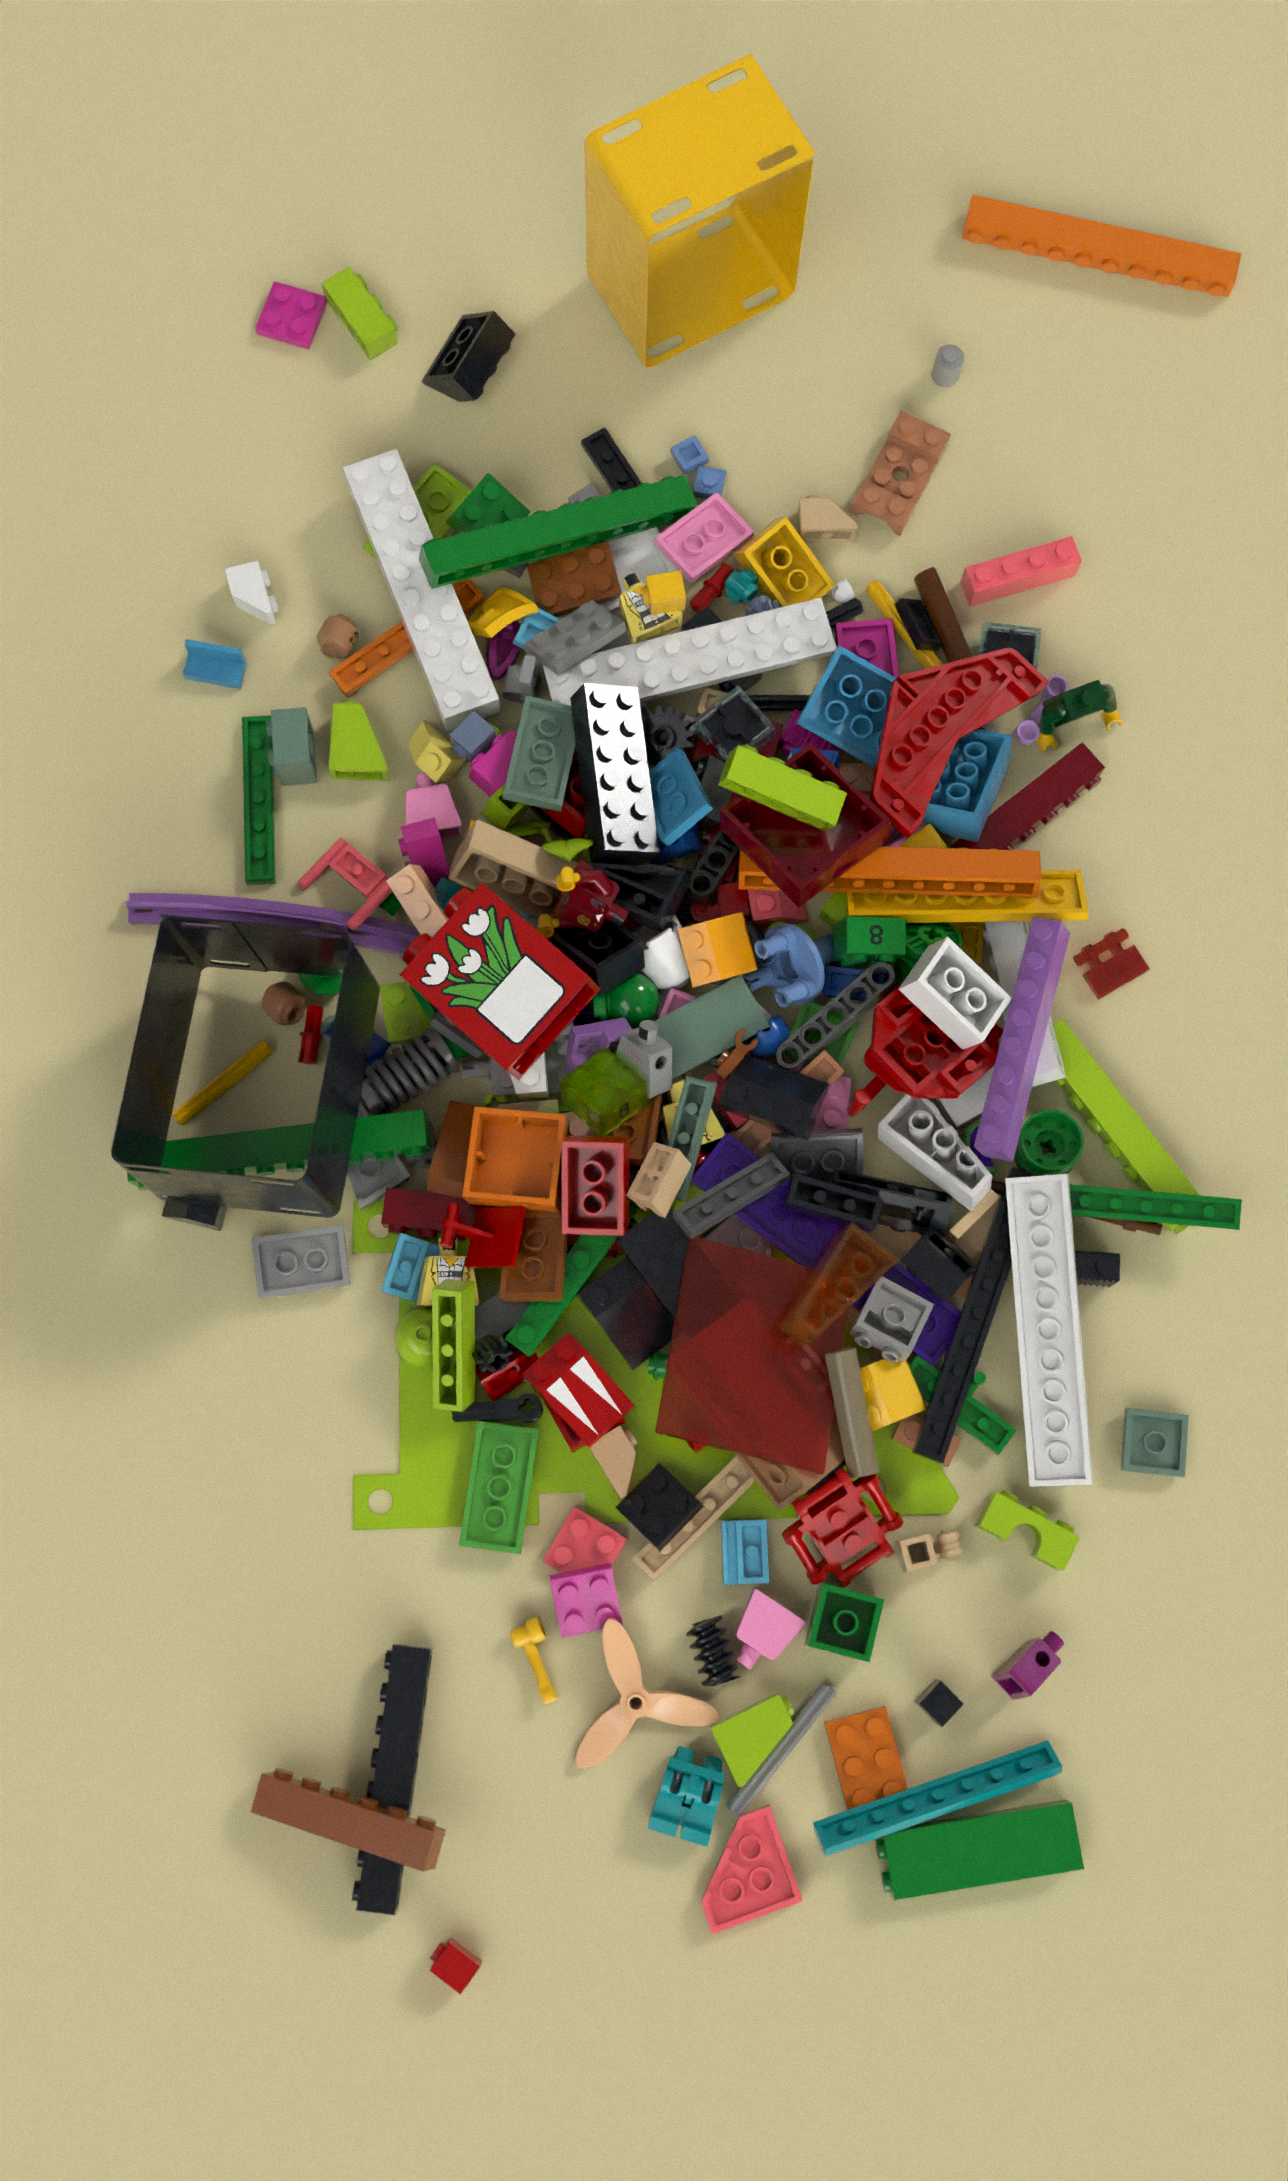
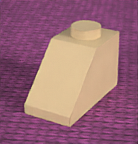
[797,495,858,542]
[589,1426,638,1500]

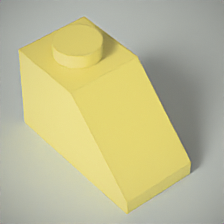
[408,720,466,783]

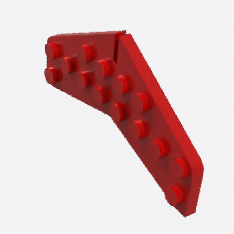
[870,648,1050,838]

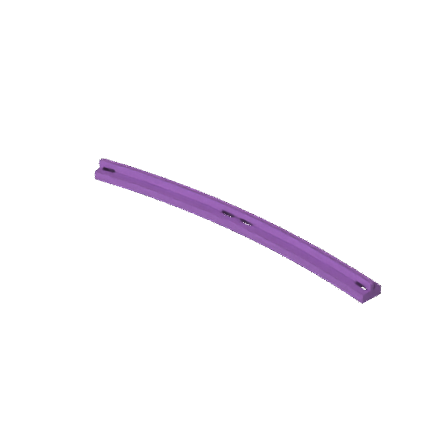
[126,893,420,956]

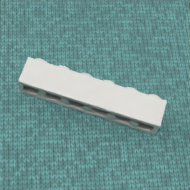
[983,921,1066,1087]

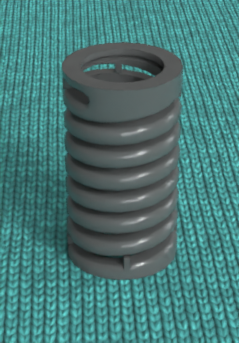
[361,1027,460,1115]

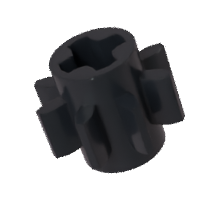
[472,1334,513,1373]

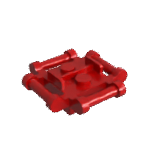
[782,1467,903,1588]

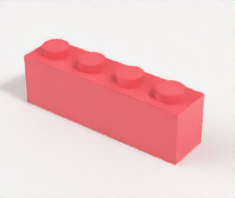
[960,536,1082,607]

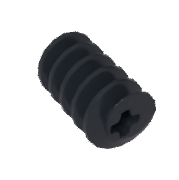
[686,1615,741,1686]

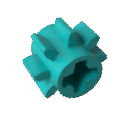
[724,569,759,605]

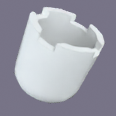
[632,915,690,989]

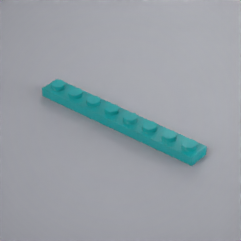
[813,1740,1062,1856]

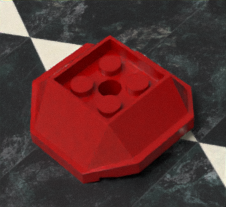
[870,984,999,1099]

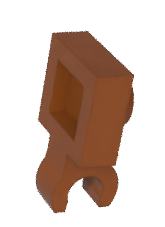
[714,1028,758,1080]

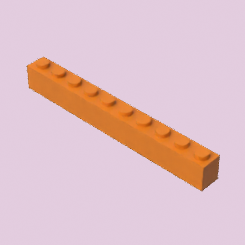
[962,194,1241,297]
[739,846,1041,898]

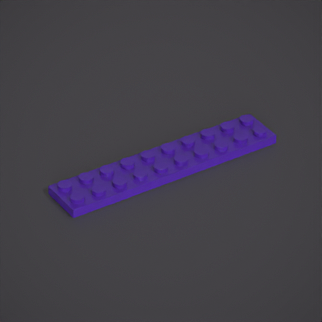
[691,1132,961,1366]

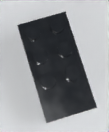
[616,1209,740,1340]

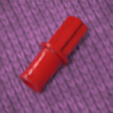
[689,563,735,613]
[298,1005,324,1065]

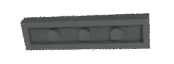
[672,1152,790,1240]

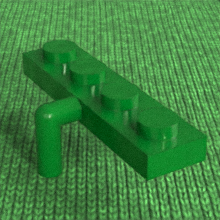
[909,1355,1017,1455]

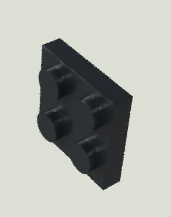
[616,1463,704,1551]

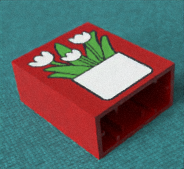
[399,883,600,1080]

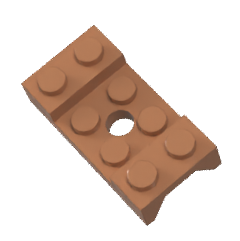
[850,411,951,536]

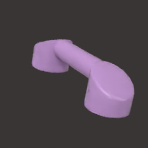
[1014,675,1069,745]

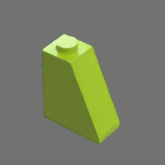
[328,700,390,781]
[710,1693,795,1788]

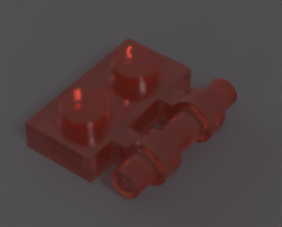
[1073,928,1150,1000]

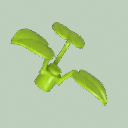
[505,820,593,863]

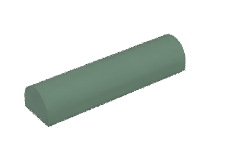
[667,1076,717,1202]

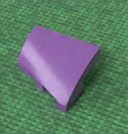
[566,1017,632,1085]

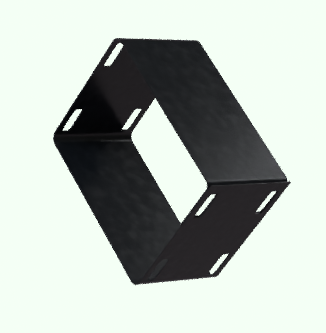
[111,915,380,1218]

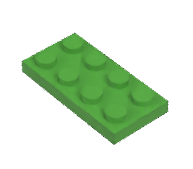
[459,1421,540,1554]

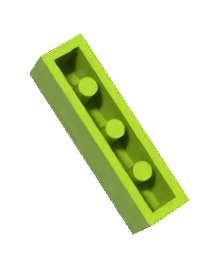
[718,745,847,832]
[432,1279,476,1412]

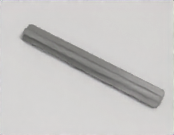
[727,1683,836,1817]

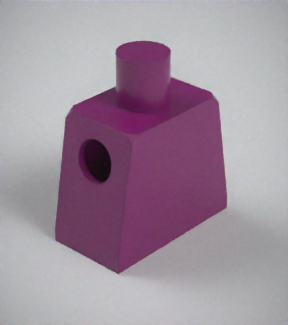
[991,1631,1064,1700]

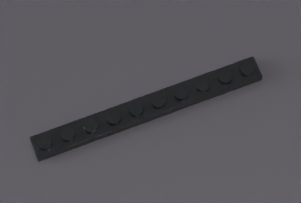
[912,1167,1035,1464]

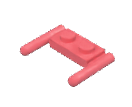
[298,837,393,930]

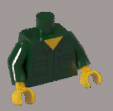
[1036,680,1123,753]

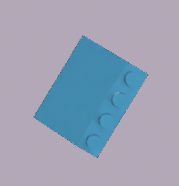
[796,646,896,768]
[922,729,1012,842]

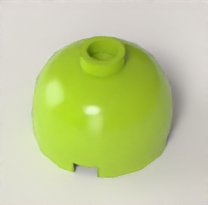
[394,1306,433,1368]

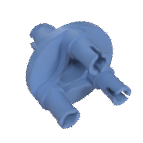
[742,923,832,1008]

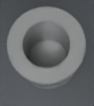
[932,344,964,387]

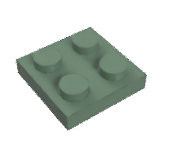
[1121,1408,1189,1477]

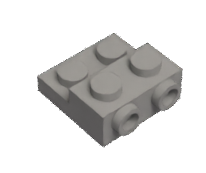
[849,1275,934,1363]

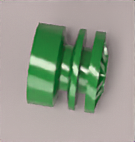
[892,922,962,985]
[1014,1110,1084,1176]

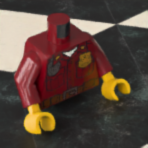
[536,859,629,938]

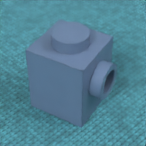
[449,711,496,762]

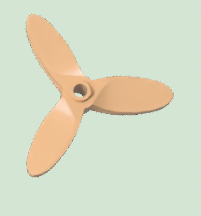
[576,1618,719,1769]

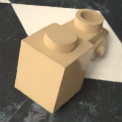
[895,1529,963,1572]

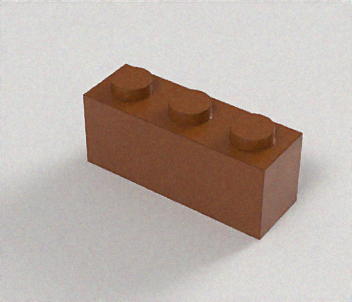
[427,1100,479,1199]

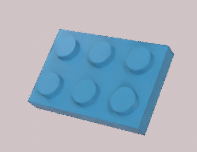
[649,747,713,846]

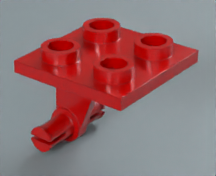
[439,1203,526,1268]

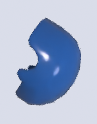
[747,1014,790,1058]

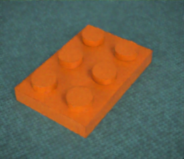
[824,1706,908,1810]

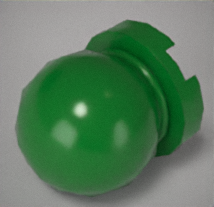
[593,971,660,1029]

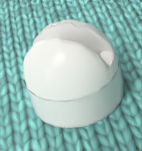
[832,578,856,604]

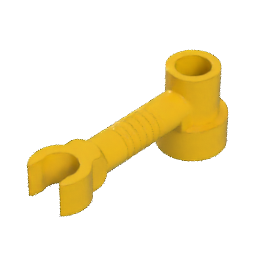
[510,1616,558,1705]

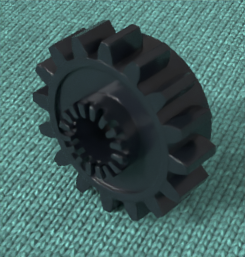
[642,706,697,767]

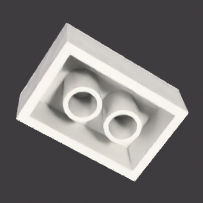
[898,937,1012,1050]

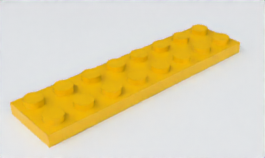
[845,870,1089,923]

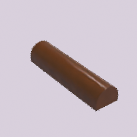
[914,567,973,663]

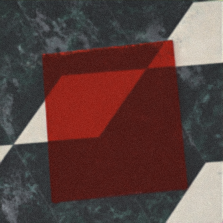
[655,1236,852,1474]

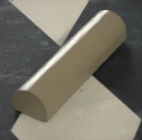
[825,1347,880,1478]

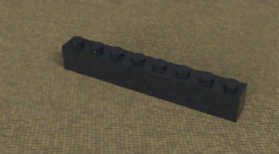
[352,1644,433,1915]

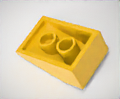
[733,516,835,608]

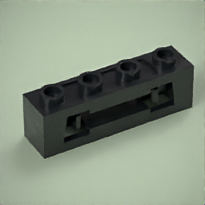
[831,1168,953,1237]

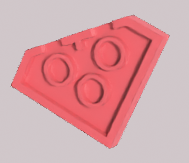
[701,1805,803,1935]

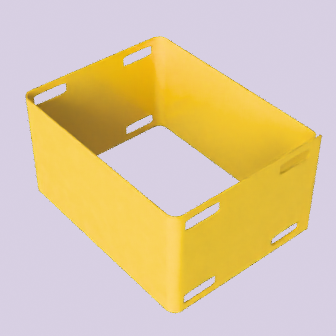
[584,54,816,368]

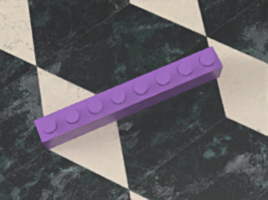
[974,917,1070,1162]

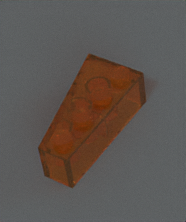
[778,1222,900,1345]

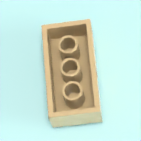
[448,819,578,918]

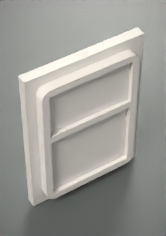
[599,527,683,612]

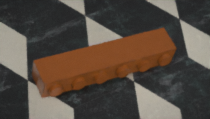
[251,1768,446,1872]

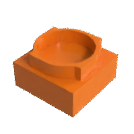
[462,1106,570,1212]

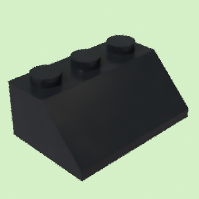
[422,311,516,402]
[719,1054,830,1141]

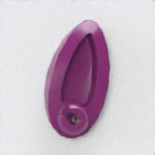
[486,620,521,681]

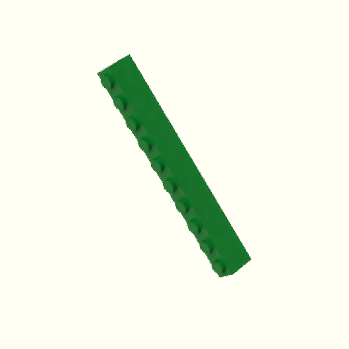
[419,475,698,589]
[127,1109,432,1190]

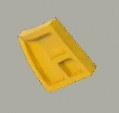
[467,586,539,638]

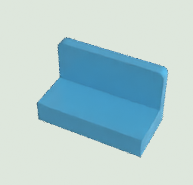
[183,639,247,689]

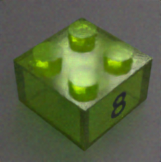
[560,1047,648,1136]

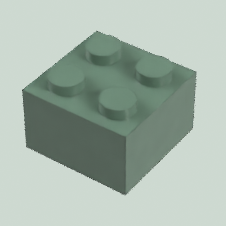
[266,707,317,786]

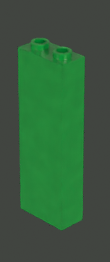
[876,1799,1084,1900]

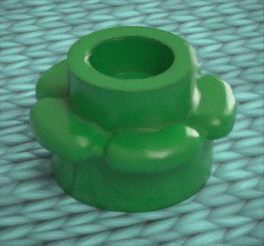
[648,1350,669,1380]

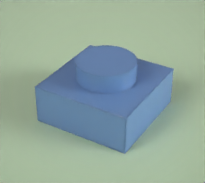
[670,435,709,475]
[693,465,726,499]

